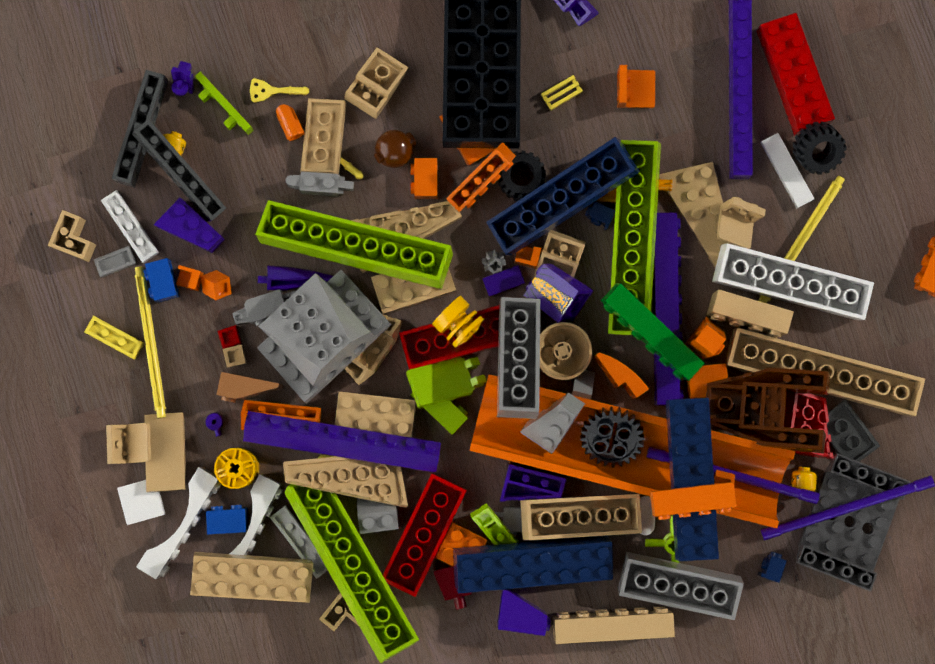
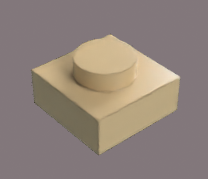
[223,345,247,368]

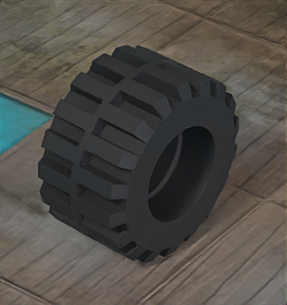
[793,121,847,175]
[498,150,546,201]

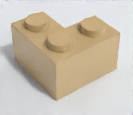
[48,210,96,262]
[319,593,359,631]

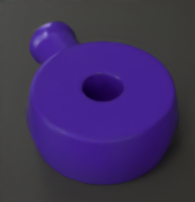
[205,413,224,437]

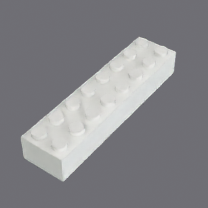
[712,243,874,320]

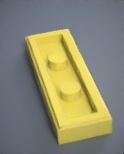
[84,316,144,360]

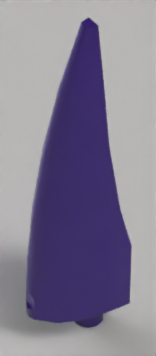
[258,265,333,290]

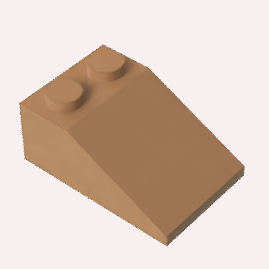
[216,372,284,403]

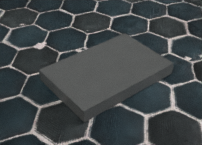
[827,399,880,462]

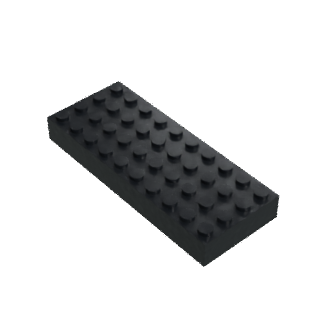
[442,0,521,149]

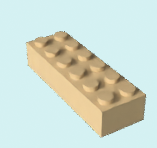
[520,494,642,540]
[190,552,313,603]
[552,606,675,644]

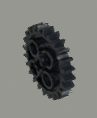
[580,407,644,468]

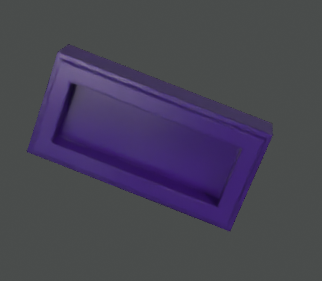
[482,265,525,297]

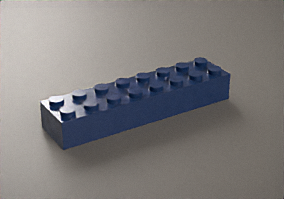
[486,137,640,256]
[666,398,719,561]
[453,535,613,594]

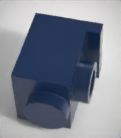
[585,202,615,231]
[757,551,787,583]

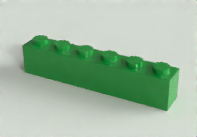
[601,283,705,381]

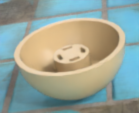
[540,322,592,380]

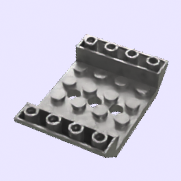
[796,453,910,592]

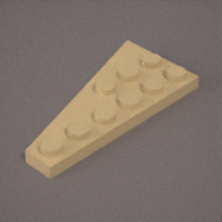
[659,162,729,268]
[351,201,462,274]
[283,457,408,508]

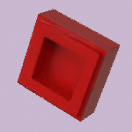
[217,325,242,349]

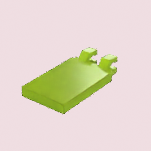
[406,357,487,408]

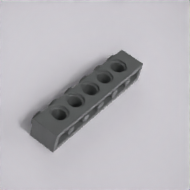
[111,70,169,188]
[132,119,226,222]

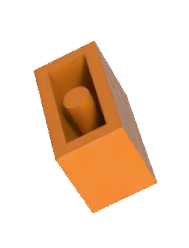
[411,158,438,199]

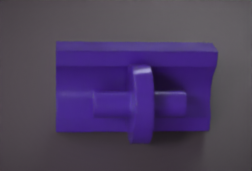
[171,61,194,96]

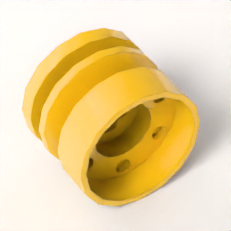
[432,295,484,348]
[214,448,259,489]

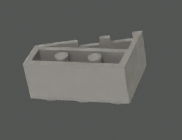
[520,393,585,454]

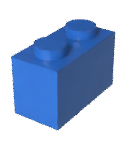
[144,258,180,303]
[206,505,249,535]

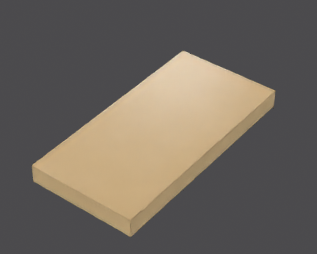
[300,98,346,174]
[144,412,186,492]

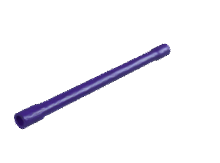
[646,446,820,504]
[761,475,935,541]

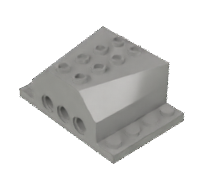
[257,270,392,404]

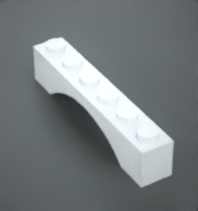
[136,467,221,579]
[229,474,283,555]

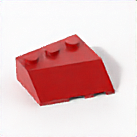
[784,392,834,459]

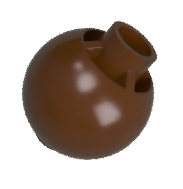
[374,130,416,168]

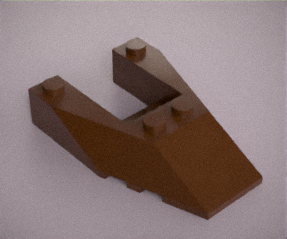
[706,368,830,453]

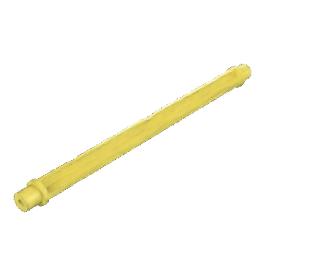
[758,176,845,303]
[135,267,166,418]

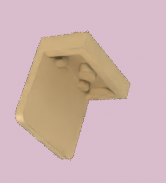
[717,197,766,249]
[106,423,151,464]

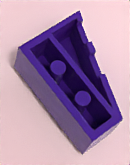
[154,198,225,253]

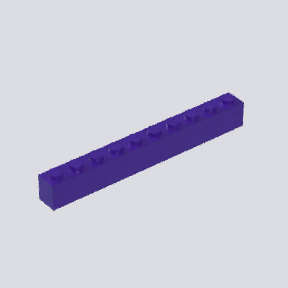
[729,0,753,179]
[653,213,683,405]
[243,411,441,473]

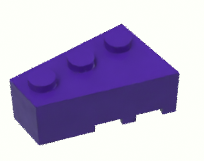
[500,461,566,502]

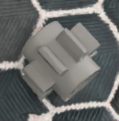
[481,249,506,274]

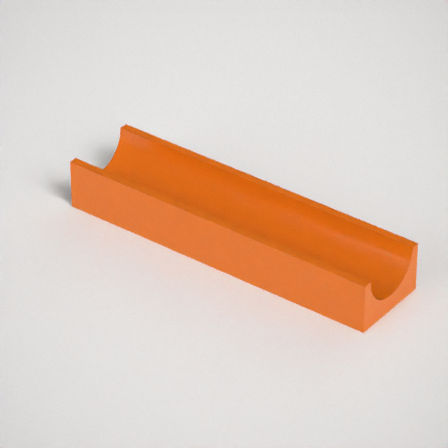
[469,374,795,528]

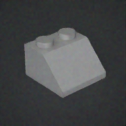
[357,498,400,534]

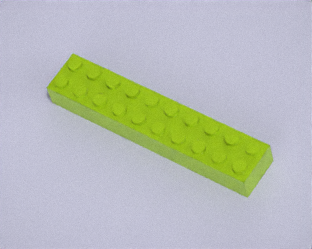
[608,140,661,335]
[255,200,453,289]
[284,484,419,664]

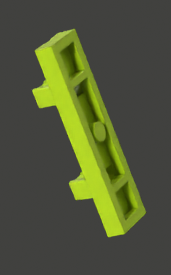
[195,71,254,135]
[470,503,520,545]

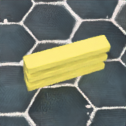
[541,75,583,111]

